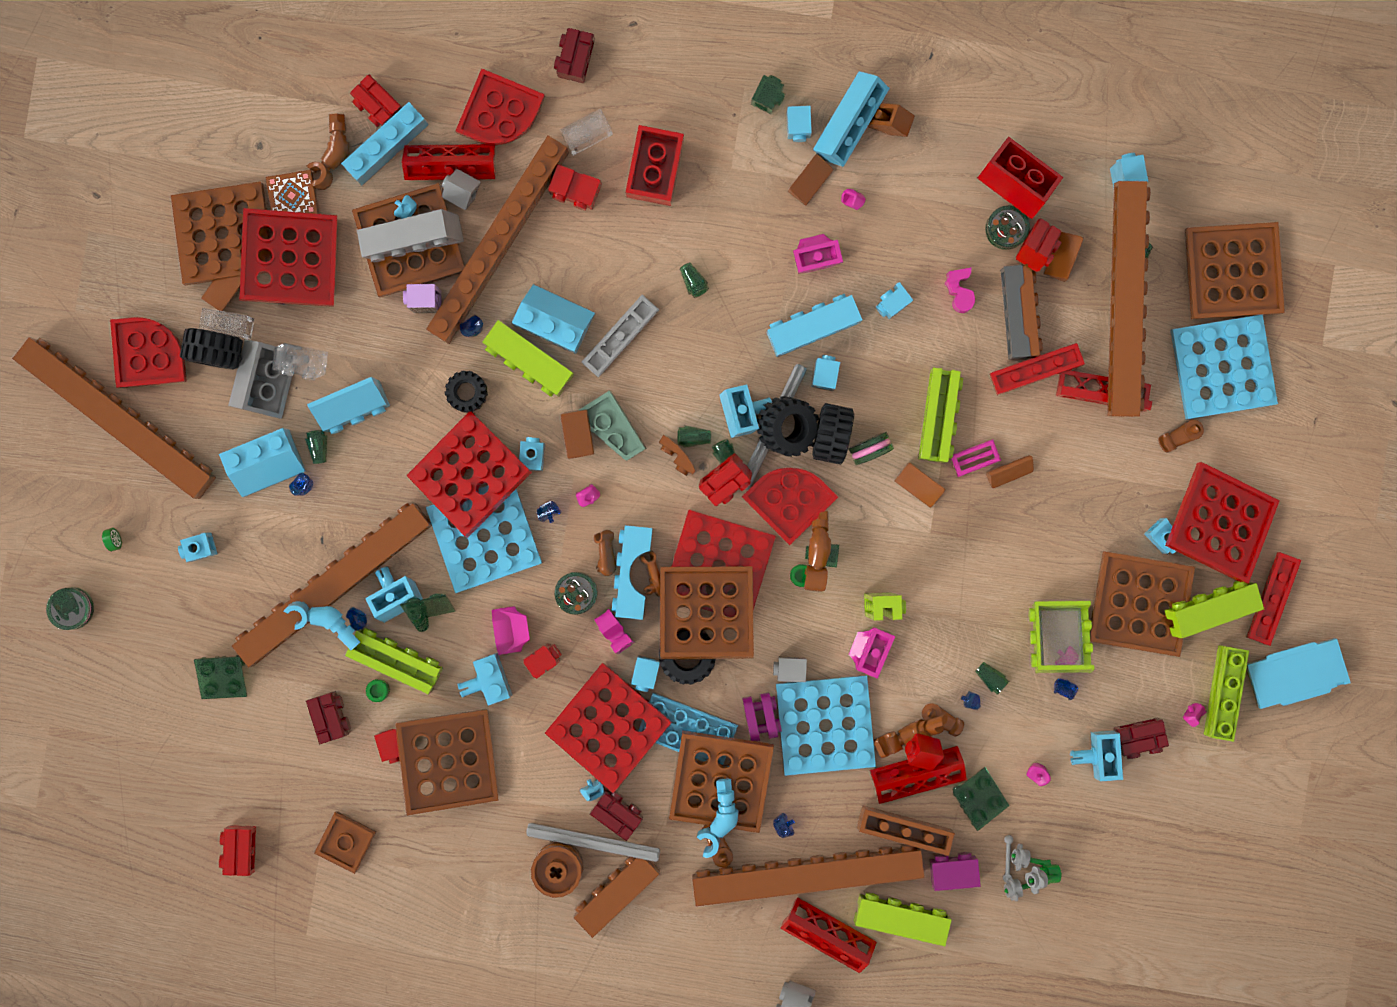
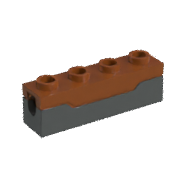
[1000,264,1043,360]

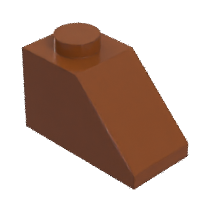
[867,103,915,137]

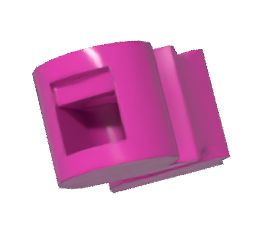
[945,267,975,313]
[594,609,635,654]

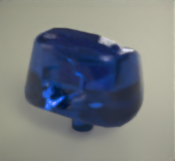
[460,315,483,338]
[289,473,313,496]
[536,501,561,523]
[346,607,367,631]
[1054,678,1078,700]
[961,691,981,710]
[773,813,795,838]

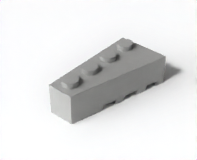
[357,209,464,262]

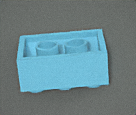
[512,284,595,354]
[307,377,390,434]
[219,428,306,497]

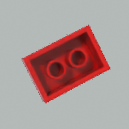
[625,125,684,206]
[977,136,1064,219]

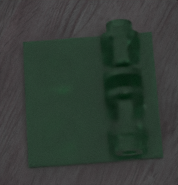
[400,594,456,632]
[194,655,247,699]
[952,767,1009,831]

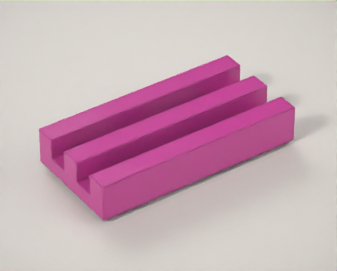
[951,440,1001,477]

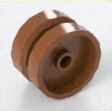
[531,842,584,898]

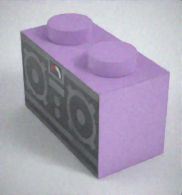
[403,284,442,313]

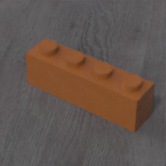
[857,805,955,856]
[574,857,660,938]

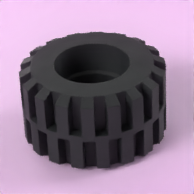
[180,328,243,370]
[757,396,819,457]
[812,403,854,465]
[659,630,716,685]

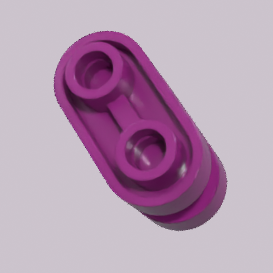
[742,692,782,742]

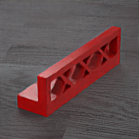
[402,144,496,180]
[1056,370,1152,412]
[870,746,967,804]
[780,897,877,973]

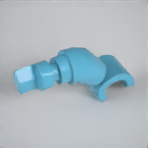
[283,601,360,650]
[697,779,738,858]

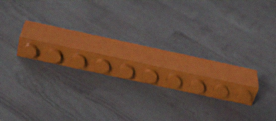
[426,135,569,344]
[1107,181,1151,417]
[12,337,216,499]
[232,503,432,668]
[692,844,925,907]

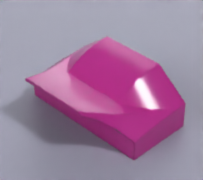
[793,234,843,274]
[492,606,530,655]
[848,627,895,679]

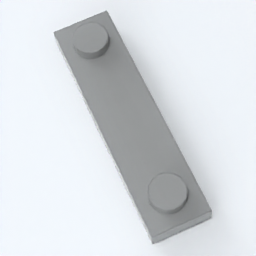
[582,295,659,378]

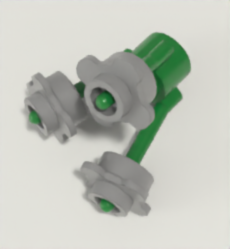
[1004,844,1062,902]

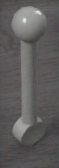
[1003,835,1013,883]

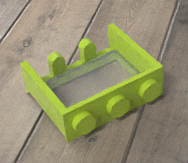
[1029,601,1095,673]

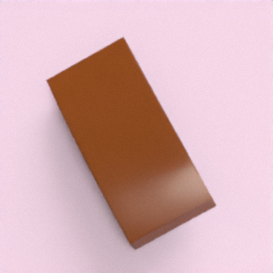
[659,435,695,476]

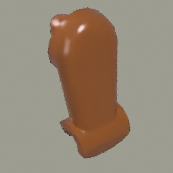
[1158,419,1204,453]
[594,530,616,576]
[639,551,660,597]
[922,703,964,737]
[702,825,733,867]

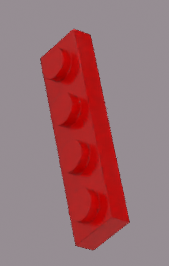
[989,343,1085,396]
[1246,552,1302,646]

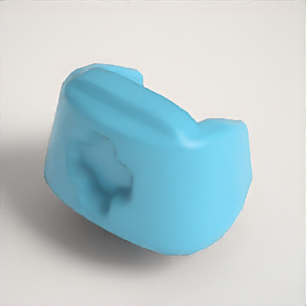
[394,195,417,219]
[580,779,605,801]

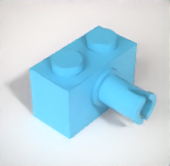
[719,385,772,438]
[365,567,424,623]
[457,653,513,706]
[1070,730,1123,781]

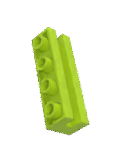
[482,320,574,397]
[918,367,963,463]
[1165,581,1264,638]
[864,592,906,621]
[345,628,443,694]
[1203,645,1249,742]
[853,892,951,947]

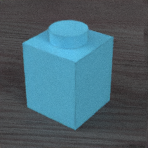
[787,106,812,142]
[811,355,840,391]
[631,656,660,692]

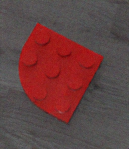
[455,68,545,145]
[110,317,187,388]
[742,468,838,545]

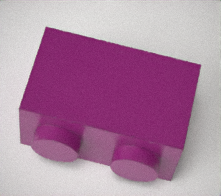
[929,852,981,891]

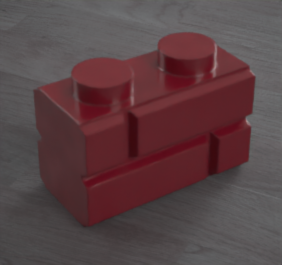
[554,28,595,84]
[306,691,351,745]
[1113,718,1169,759]
[589,789,643,842]

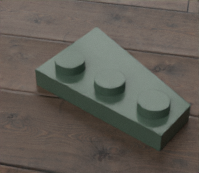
[579,390,647,461]

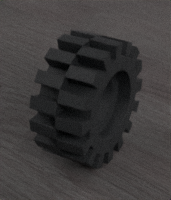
[444,370,488,413]

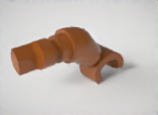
[306,113,349,190]
[804,511,831,592]
[874,714,948,758]

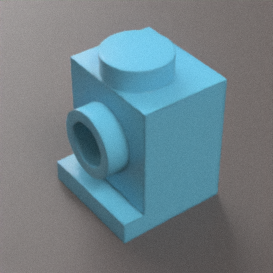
[876,282,913,319]
[519,437,545,471]
[1144,518,1176,554]
[178,533,217,562]

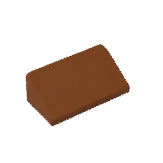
[788,153,834,206]
[1044,232,1084,282]
[201,275,240,312]
[561,409,594,459]
[986,455,1034,488]
[894,463,946,508]

